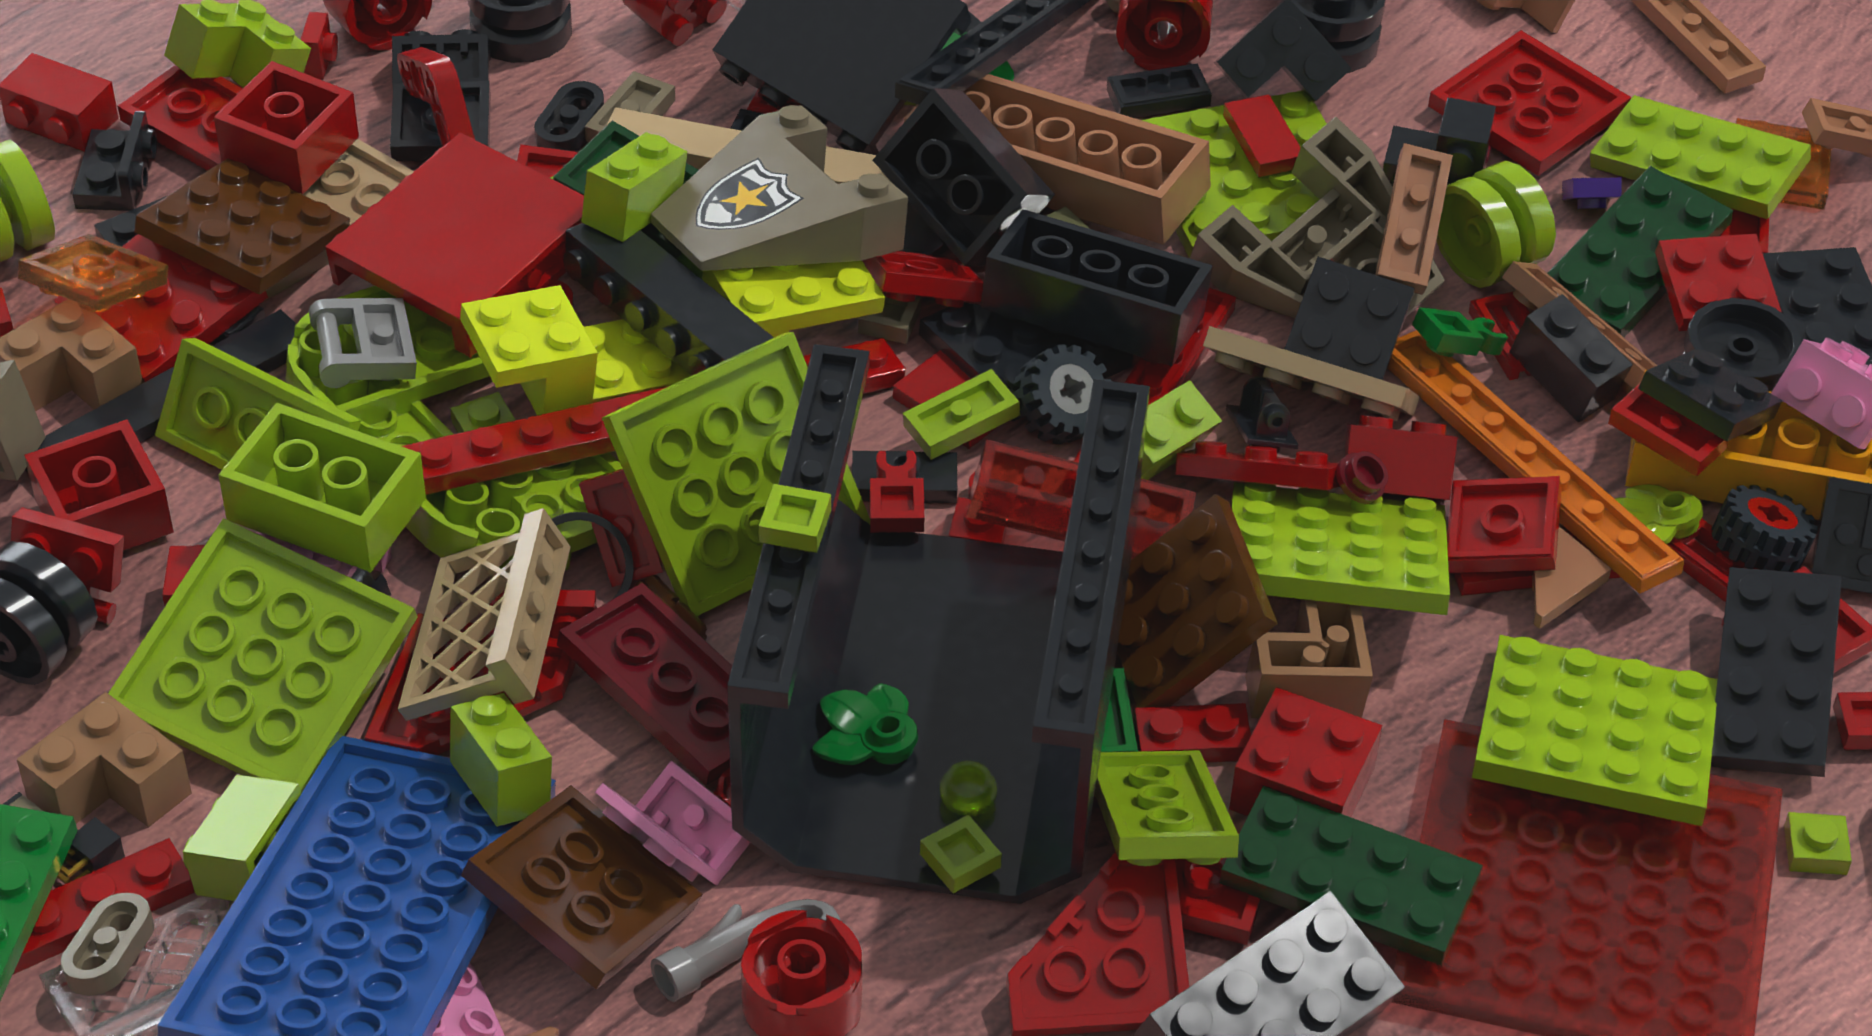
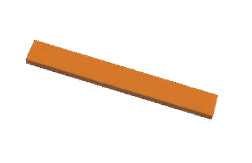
[1387,330,1684,594]

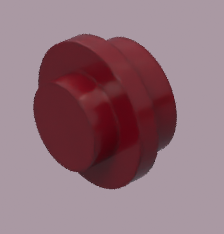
[1336,451,1388,504]

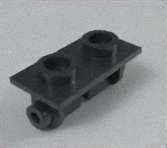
[1226,376,1299,453]

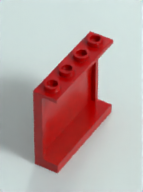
[325,132,584,358]

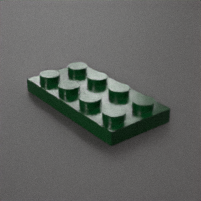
[1548,166,1733,337]
[1220,786,1483,966]

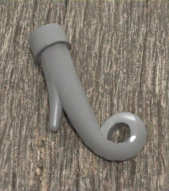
[651,899,840,1002]

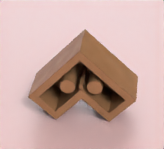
[0,295,143,411]
[1245,599,1373,718]
[17,692,192,828]

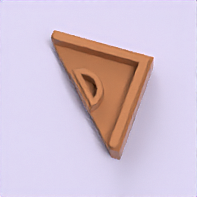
[1532,527,1611,629]

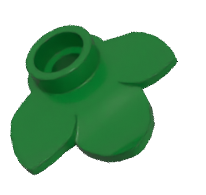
[812,683,918,765]

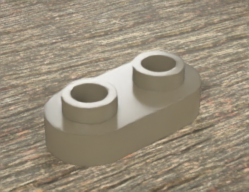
[61,893,154,996]

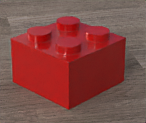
[214,61,359,194]
[24,419,174,551]
[1229,687,1383,817]

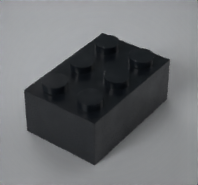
[872,88,1055,266]

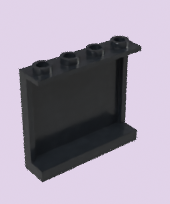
[712,0,972,155]

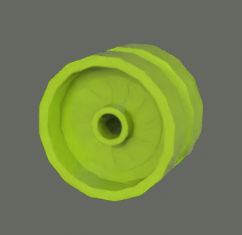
[0,139,55,262]
[1436,161,1556,288]

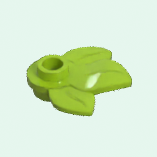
[1615,484,1703,544]

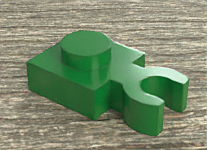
[1412,307,1508,357]

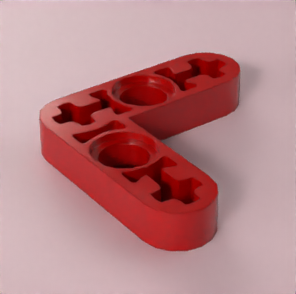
[397,47,475,147]

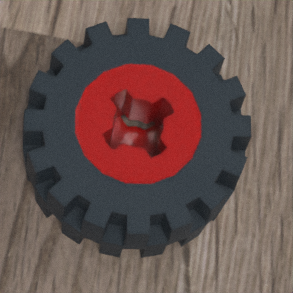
[1711,485,1818,572]

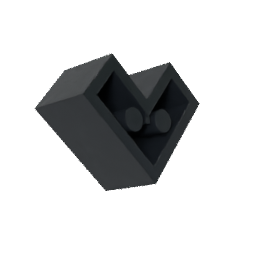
[1214,0,1352,101]
[1383,97,1496,187]

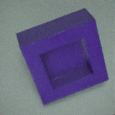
[1562,177,1622,209]

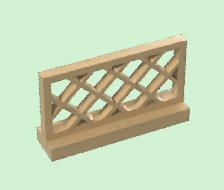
[398,508,570,721]

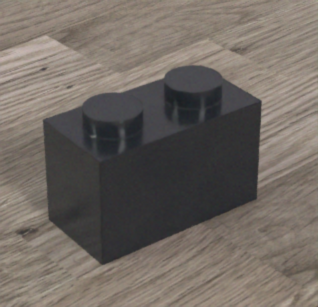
[1509,294,1633,422]

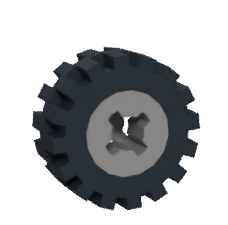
[1012,344,1111,444]

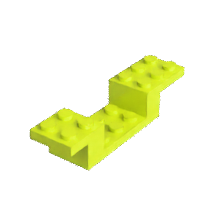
[460,261,885,415]

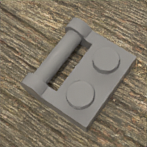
[309,298,417,388]

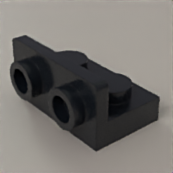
[392,29,491,89]
[72,111,157,211]

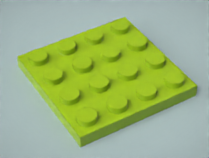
[1142,90,1327,258]
[602,332,870,616]
[1231,482,1450,615]
[108,518,418,793]
[1472,635,1718,826]

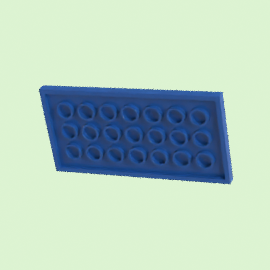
[157,736,556,1036]

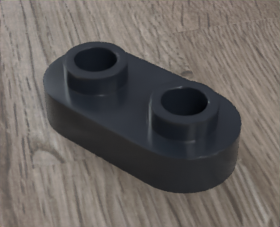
[534,81,604,152]

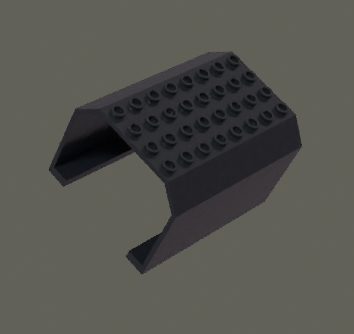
[728,344,1150,904]

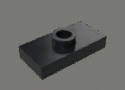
[1106,63,1212,118]
[852,450,958,503]

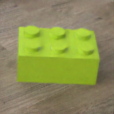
[218,403,426,572]

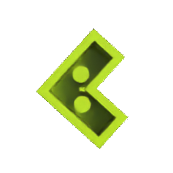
[164,0,311,88]

